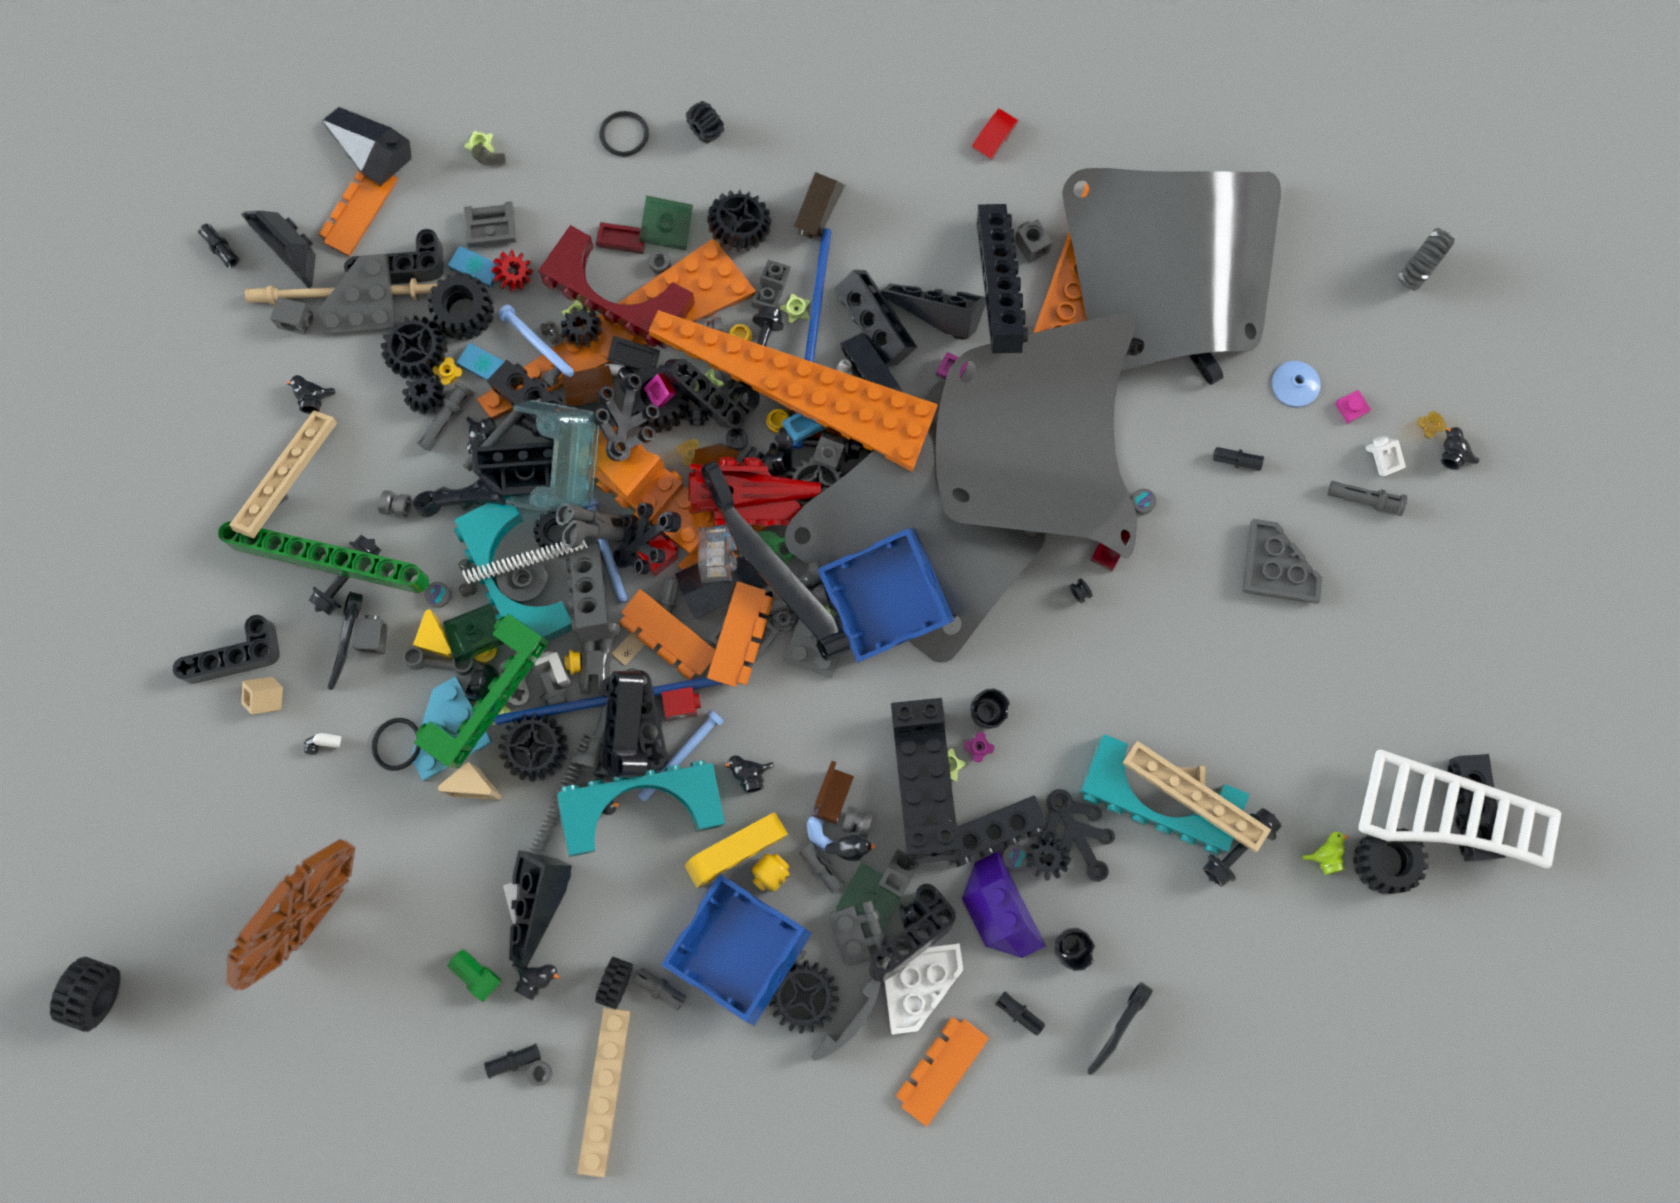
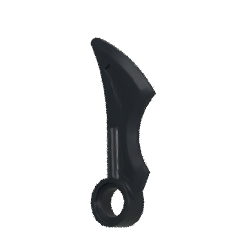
[413,478,506,517]
[328,591,363,690]
[1088,982,1153,1075]

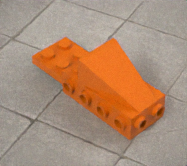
[574,426,716,555]

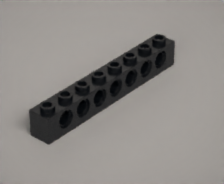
[976,204,1028,354]

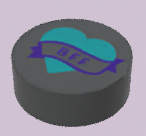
[1131,489,1156,515]
[424,582,451,608]
[1002,845,1029,871]

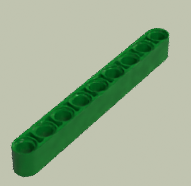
[218,521,430,593]

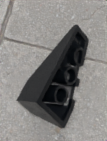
[323,107,412,187]
[881,284,986,340]
[675,552,778,619]
[509,850,572,968]

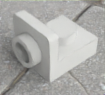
[1365,436,1406,476]
[534,651,572,687]

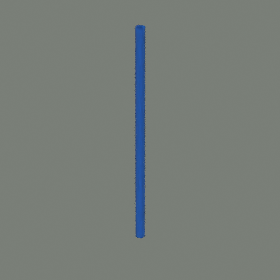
[792,228,831,449]
[494,677,723,725]

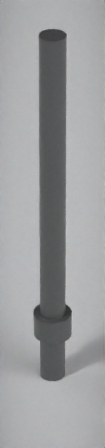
[463,359,569,472]

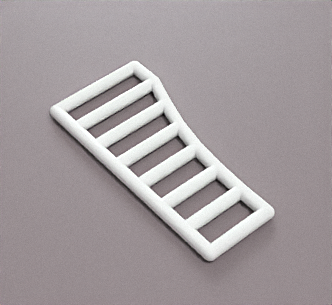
[1359,750,1561,869]

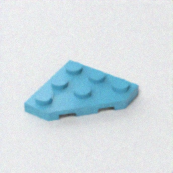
[412,676,493,781]

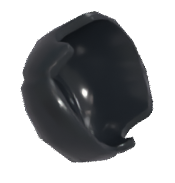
[464,663,498,701]
[970,688,1010,729]
[1055,927,1095,971]

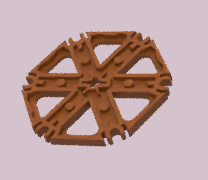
[226,839,356,991]

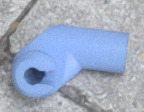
[807,816,834,851]

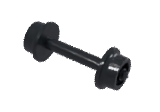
[739,306,784,387]
[774,426,865,462]
[309,535,382,616]
[1203,808,1282,887]

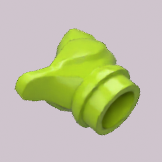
[1302,831,1348,876]

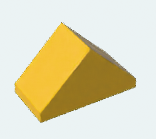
[413,609,456,659]

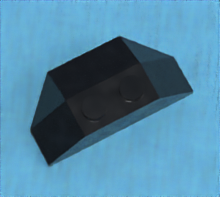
[241,210,316,289]
[472,440,575,497]

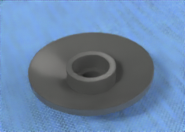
[496,553,548,602]

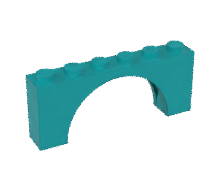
[454,497,572,651]
[1078,734,1249,856]
[557,760,725,858]

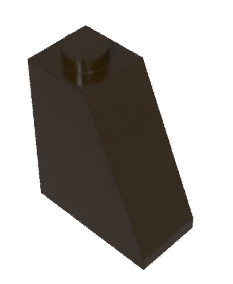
[794,172,845,239]

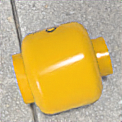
[751,853,790,892]

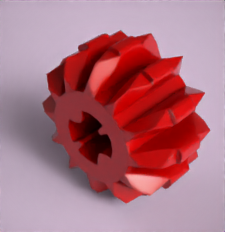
[491,250,533,292]

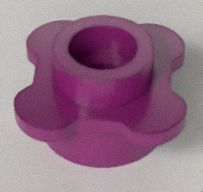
[964,732,995,763]

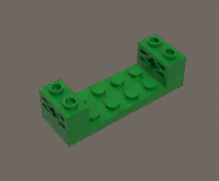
[414,613,550,768]

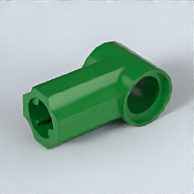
[447,949,502,1002]

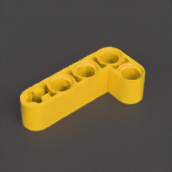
[684,812,788,889]

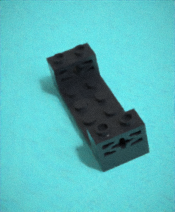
[891,697,960,865]

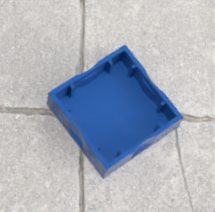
[817,527,955,663]
[661,873,812,1026]

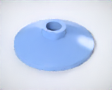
[1272,361,1321,407]

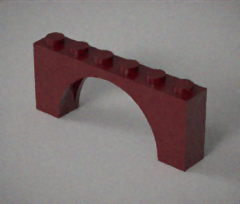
[538,225,695,349]

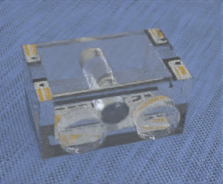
[698,525,737,583]

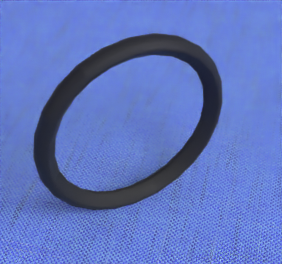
[599,111,649,156]
[372,718,421,771]

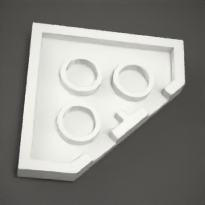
[883,943,963,1034]

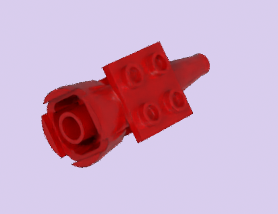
[688,457,821,526]

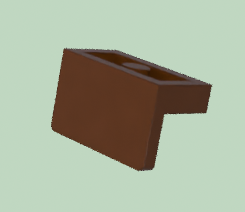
[562,365,616,407]
[812,760,854,825]

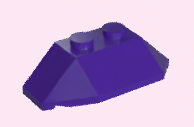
[962,851,1046,958]

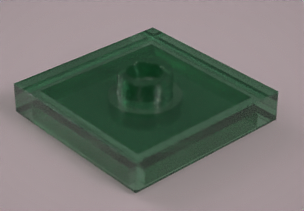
[639,195,693,251]
[443,603,504,663]
[836,862,901,932]

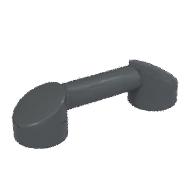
[402,647,474,676]

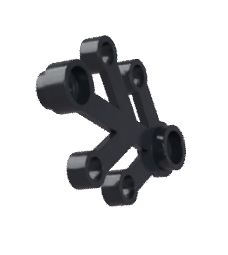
[592,373,660,462]
[613,502,681,575]
[1041,789,1115,882]

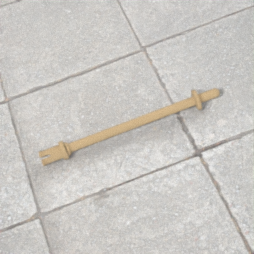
[245,278,437,305]

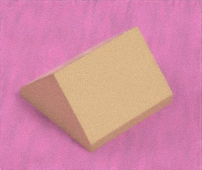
[438,762,502,801]

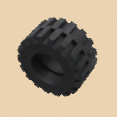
[427,272,494,340]
[631,365,689,433]
[1353,827,1429,894]
[49,956,121,1032]

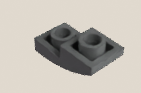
[752,259,791,309]

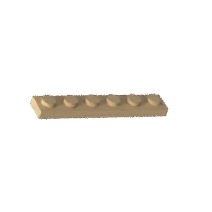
[230,410,337,539]
[1122,741,1271,852]
[577,1008,631,1177]

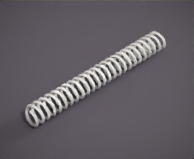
[462,540,588,584]

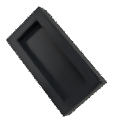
[606,336,661,371]

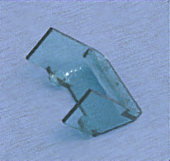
[506,400,599,512]

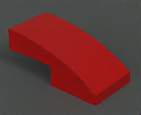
[972,108,1019,160]

